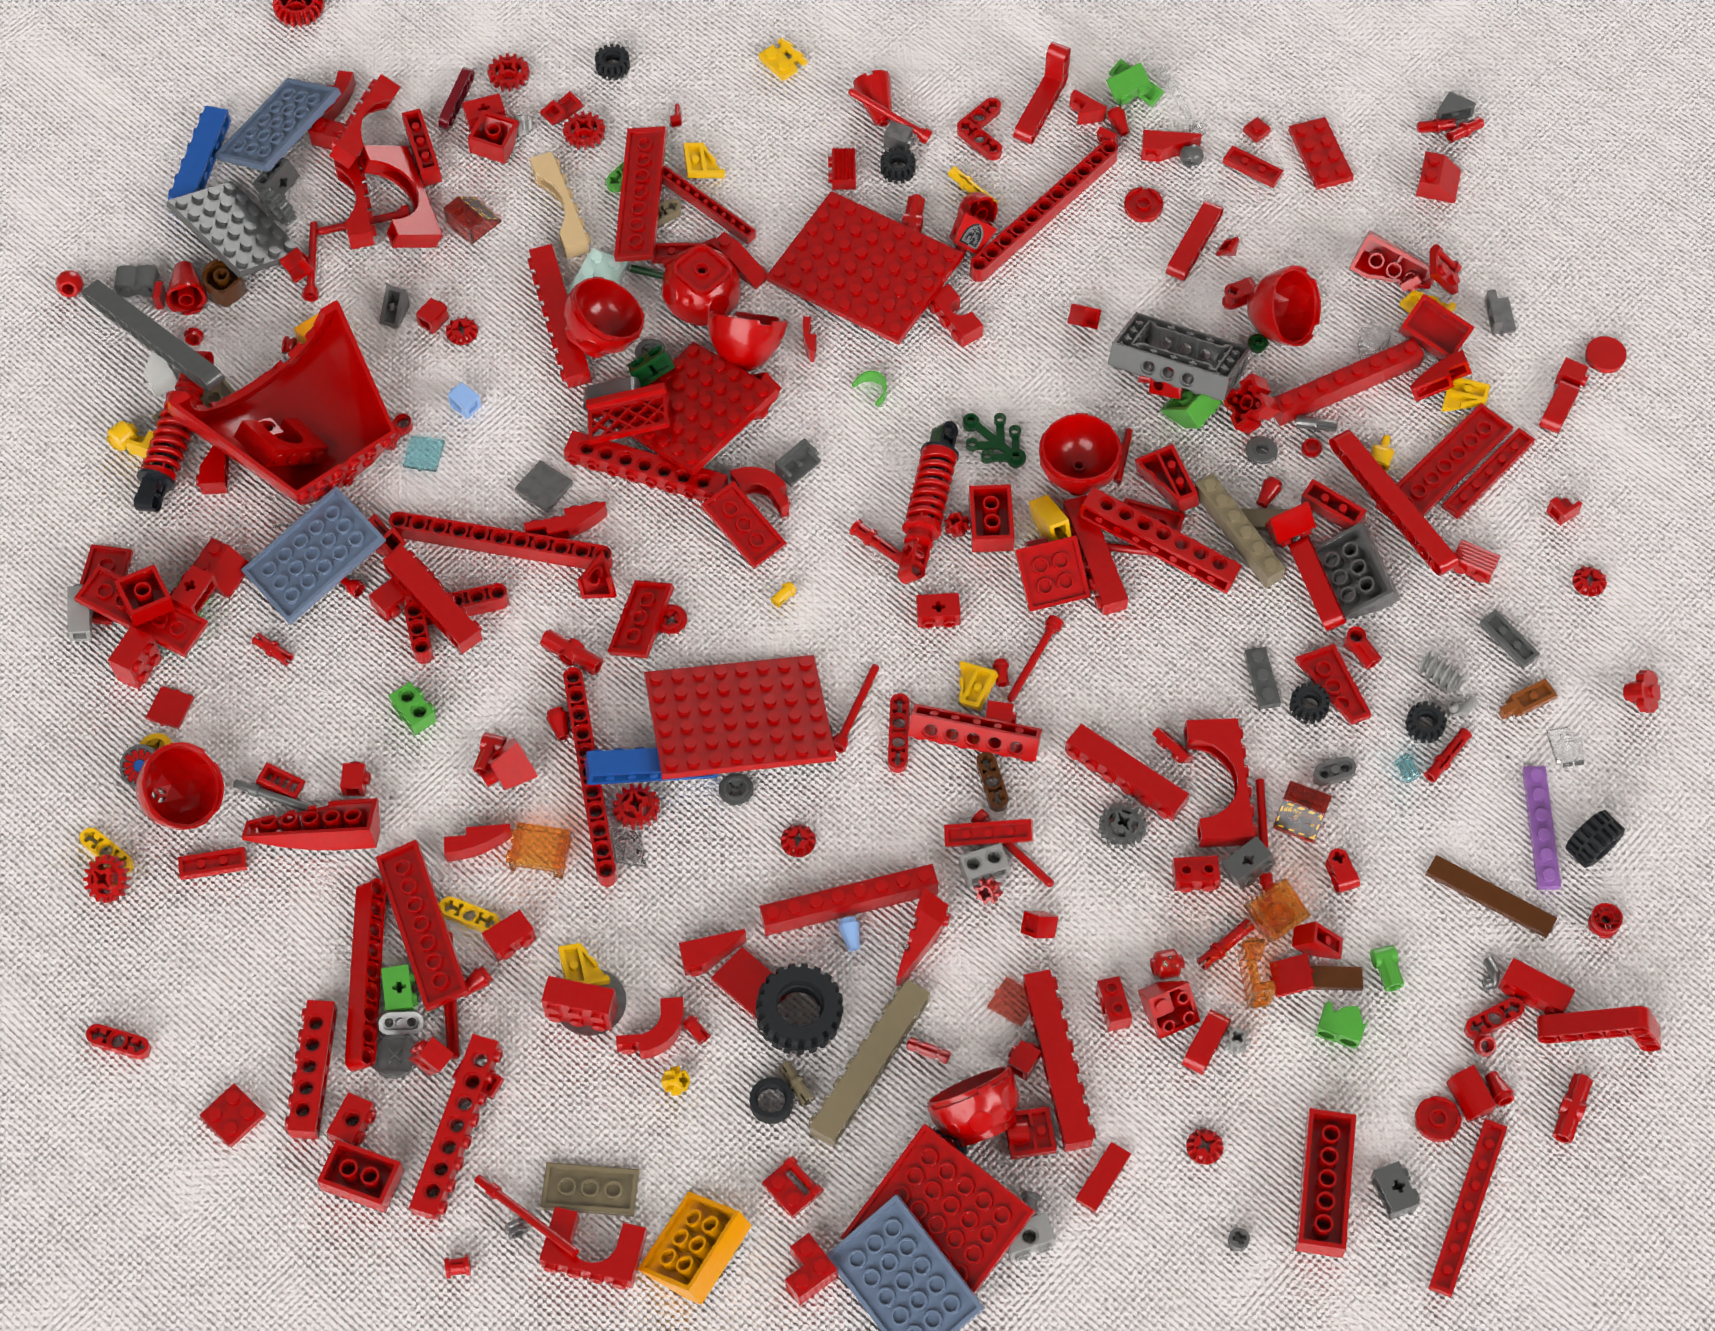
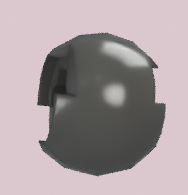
[1179,144,1204,168]

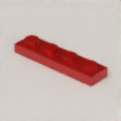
[944,819,1034,848]

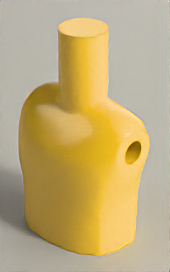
[1370,435,1395,471]

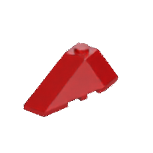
[1349,230,1434,289]

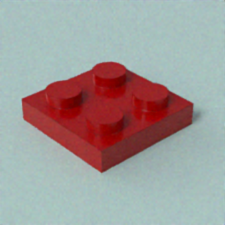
[199,1083,266,1148]

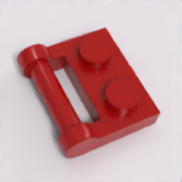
[1430,244,1462,295]
[762,1156,824,1219]

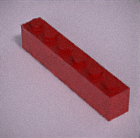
[1061,495,1128,615]
[382,545,483,654]
[1065,723,1189,822]

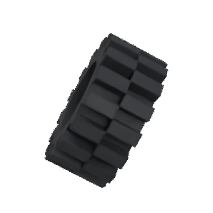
[595,44,630,80]
[880,146,916,184]
[1289,682,1330,725]
[1405,701,1447,743]

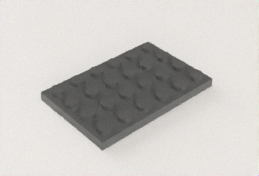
[166,181,304,278]

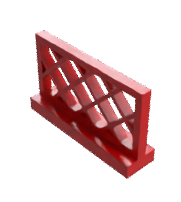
[585,382,670,445]

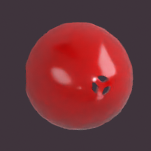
[1247,265,1321,346]
[707,310,788,372]
[136,742,224,830]

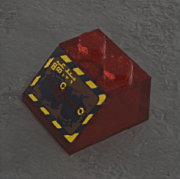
[443,196,502,244]
[1273,780,1332,844]

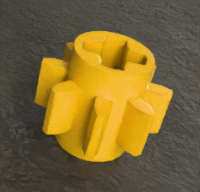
[661,1066,690,1096]

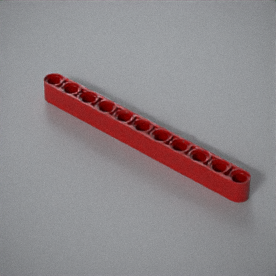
[970,140,1118,282]
[389,512,613,569]
[563,667,617,887]

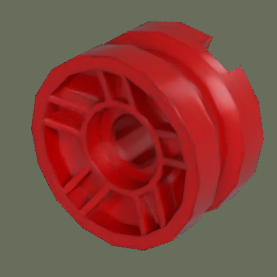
[1588,903,1623,939]

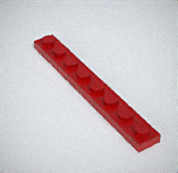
[1428,1118,1507,1298]

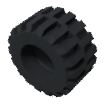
[1565,810,1625,868]

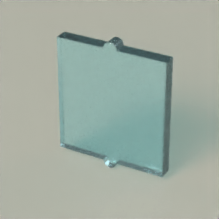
[403,435,445,472]

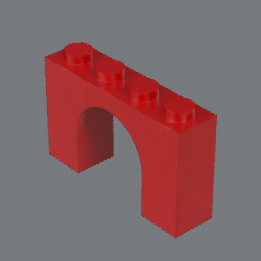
[234,418,329,467]
[539,1206,648,1290]

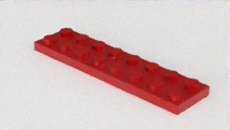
[614,126,667,262]
[1375,403,1513,517]
[375,840,470,1012]

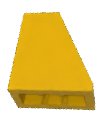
[1029,494,1071,542]

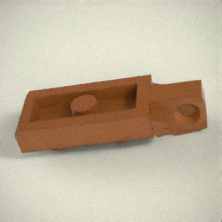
[1498,678,1558,720]

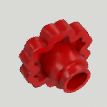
[1623,670,1661,713]

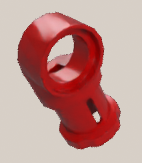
[387,413,413,451]

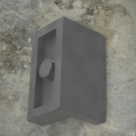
[1484,289,1516,334]

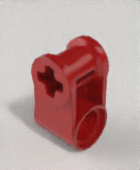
[1222,277,1257,310]
[1325,848,1360,894]

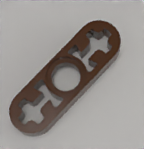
[976,752,1008,812]

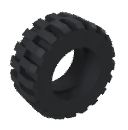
[755,963,843,1055]

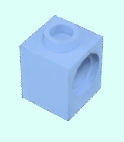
[448,382,482,419]

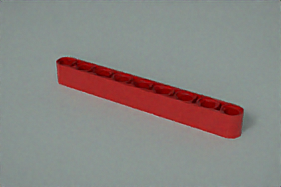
[1329,430,1459,576]
[345,878,386,1072]

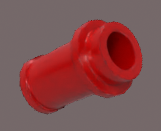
[992,658,1010,687]
[683,1015,711,1045]

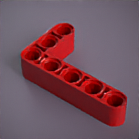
[1013,41,1071,145]
[404,583,509,664]
[1537,1006,1661,1052]

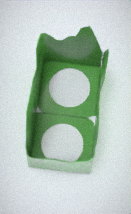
[1315,1001,1370,1049]

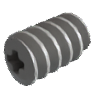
[1418,650,1468,693]

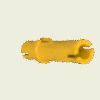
[948,166,998,205]

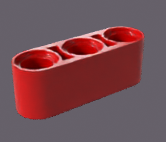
[1539,379,1581,434]
[1182,1009,1231,1075]

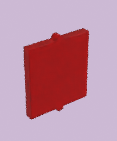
[145,686,194,730]
[1269,953,1315,998]

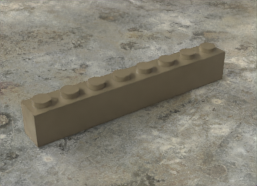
[808,980,930,1148]

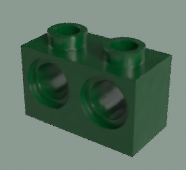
[627,343,675,388]

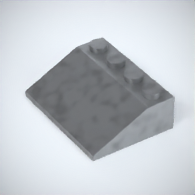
[1314,522,1401,620]

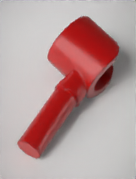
[670,103,682,127]

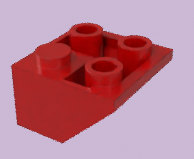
[1138,981,1201,1039]

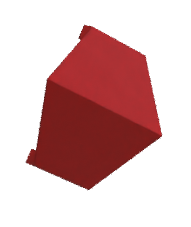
[577,550,617,599]

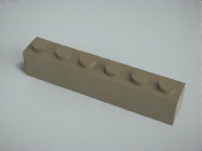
[1195,473,1285,588]

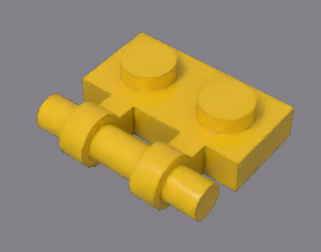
[758,38,808,81]

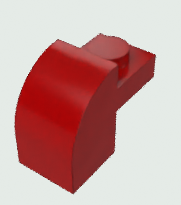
[367,514,407,557]

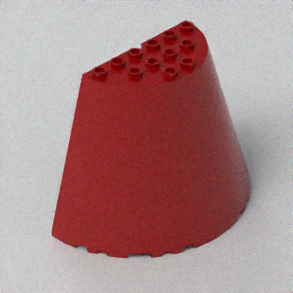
[168,300,396,505]

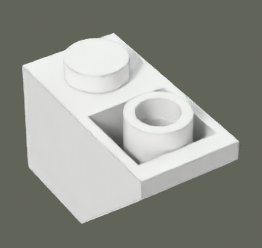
[144,351,179,397]

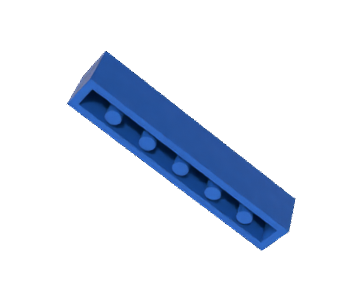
[168,106,231,200]
[585,747,718,785]

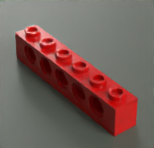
[908,703,1042,762]
[285,1000,338,1140]

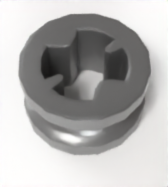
[505,1218,528,1239]
[1228,1228,1250,1251]

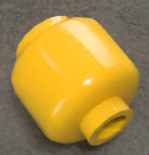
[106,421,138,451]

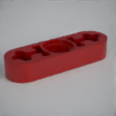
[1464,997,1525,1040]
[86,1024,151,1059]

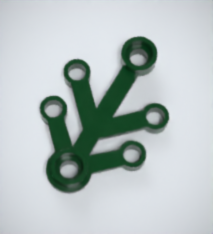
[963,413,1026,468]

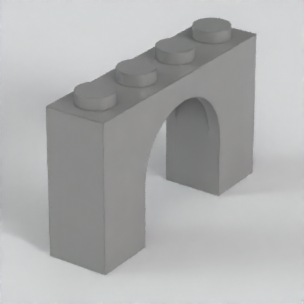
[67,584,95,642]

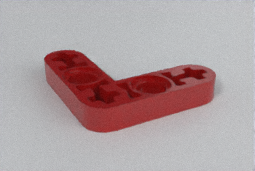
[957,97,1002,161]

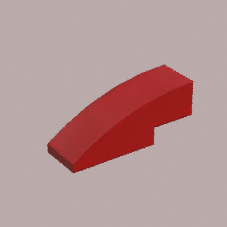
[322,70,356,121]
[1410,349,1472,402]
[444,824,513,862]

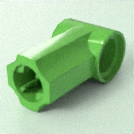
[1370,945,1404,992]

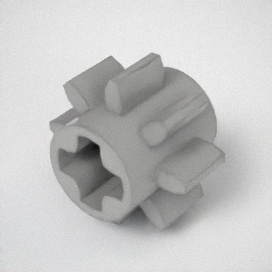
[513,115,534,136]
[1222,1025,1251,1056]

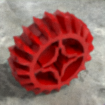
[272,0,324,28]

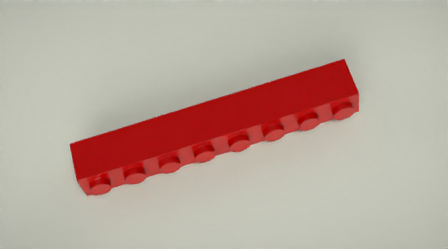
[527,244,592,389]
[1273,338,1424,426]
[759,864,939,936]
[1022,969,1096,1152]

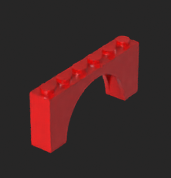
[359,145,442,248]
[1183,718,1257,848]

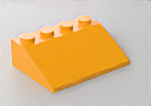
[638,1191,752,1305]

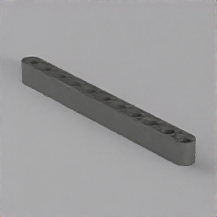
[81,279,225,392]

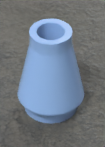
[837,917,861,951]

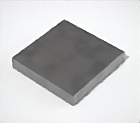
[514,460,573,513]

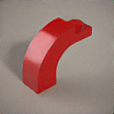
[616,997,685,1059]

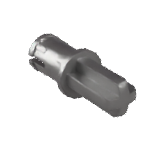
[1296,415,1338,432]

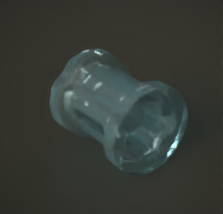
[1394,754,1421,783]

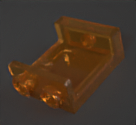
[506,822,572,879]
[1238,937,1276,1009]

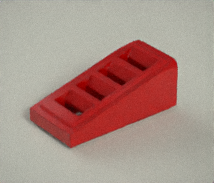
[256,762,306,799]

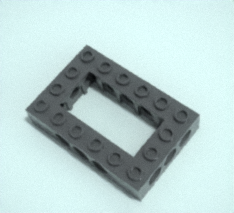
[1108,312,1251,401]

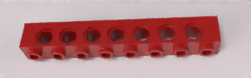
[564,430,728,502]
[1078,487,1242,594]
[409,1034,503,1221]

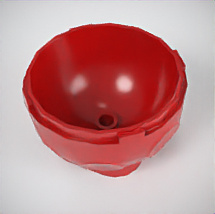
[661,244,740,326]
[564,276,645,358]
[1039,413,1122,496]
[927,1066,1019,1147]

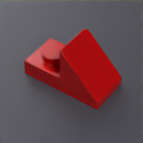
[1069,89,1107,125]

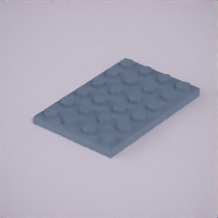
[215,78,341,172]
[241,486,386,625]
[826,1195,985,1331]

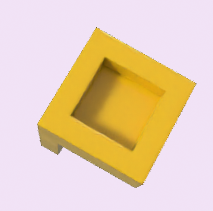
[126,430,155,458]

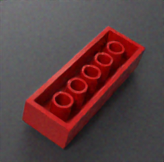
[1295,1108,1356,1258]

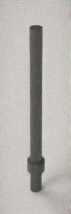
[233,779,318,811]

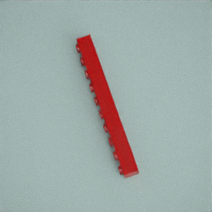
[662,165,756,245]

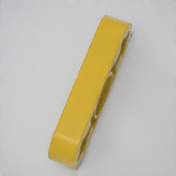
[79,828,133,874]
[439,896,500,933]

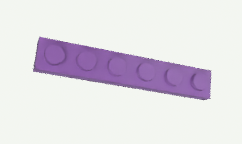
[1522,766,1561,890]

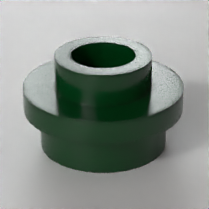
[1247,334,1268,353]

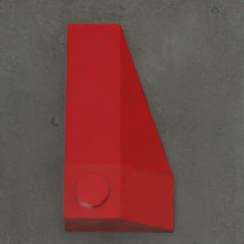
[896,889,951,986]

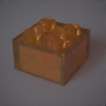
[1243,878,1311,942]

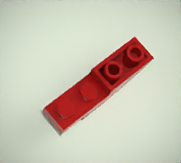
[524,501,607,539]

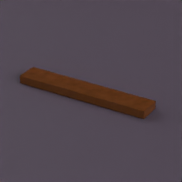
[1425,855,1557,939]

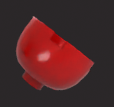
[958,192,998,223]

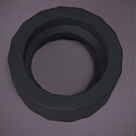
[749,1077,793,1124]

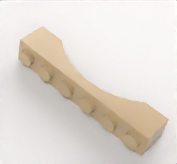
[530,151,591,259]

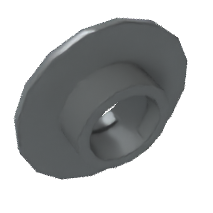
[1245,436,1278,464]

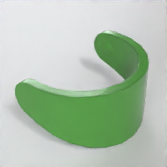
[852,371,887,407]

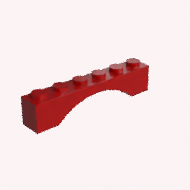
[329,74,400,169]
[334,155,377,250]

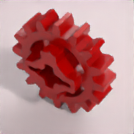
[487,53,530,92]
[563,111,605,150]
[613,783,660,831]
[83,854,131,903]

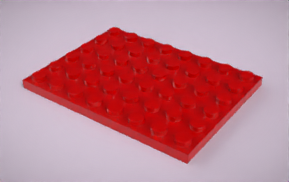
[766,191,964,345]
[644,655,836,780]

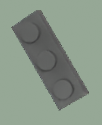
[1479,610,1540,669]
[1244,647,1281,710]

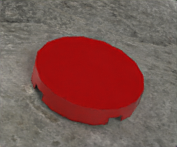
[1124,187,1163,223]
[1585,336,1627,373]
[1414,1096,1462,1142]

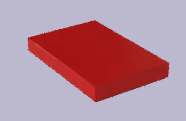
[1114,498,1185,536]
[711,947,789,1019]

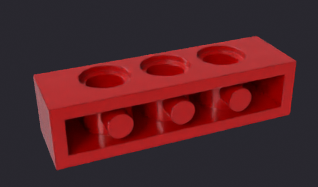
[401,108,442,186]

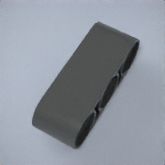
[583,376,641,411]

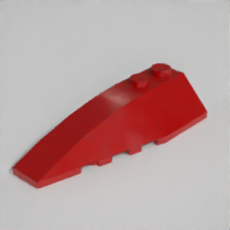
[242,798,380,850]

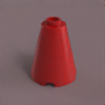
[853,70,892,127]
[166,261,207,315]

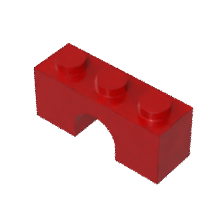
[928,284,983,347]

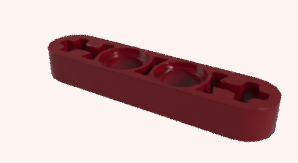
[438,67,475,130]

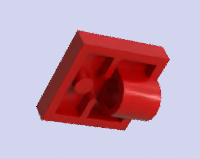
[1006,1106,1057,1160]

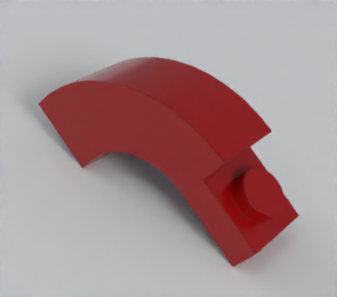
[730,467,791,518]

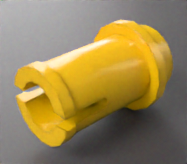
[770,581,797,608]

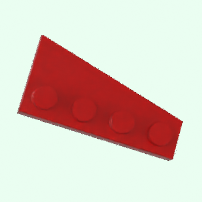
[1295,644,1372,725]

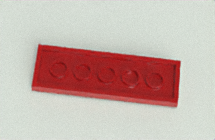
[74,565,209,658]

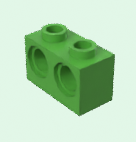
[388,682,437,736]

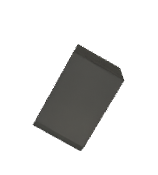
[1436,91,1476,121]
[379,284,410,329]

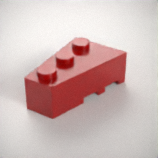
[1135,444,1199,512]

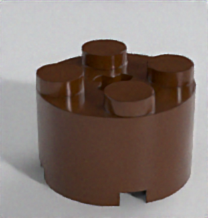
[202,259,246,307]

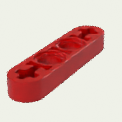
[888,693,910,773]

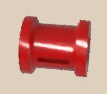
[444,1254,471,1279]

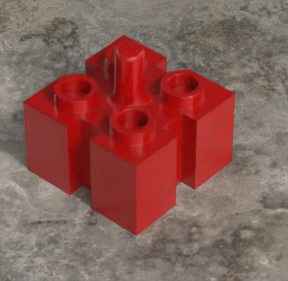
[1223,373,1280,434]

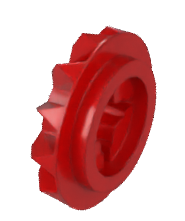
[446,316,478,345]
[1572,565,1607,597]
[659,604,688,636]
[781,823,816,857]
[1186,1127,1224,1165]

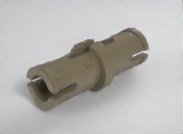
[779,1061,815,1106]

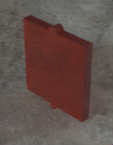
[987,977,1030,1027]

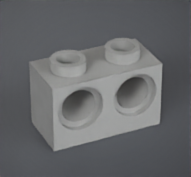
[958,843,1010,888]

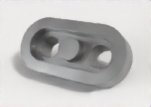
[1313,757,1356,786]
[377,1010,424,1035]

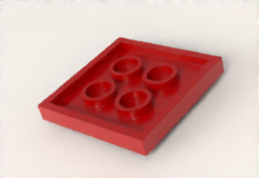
[1014,535,1091,612]

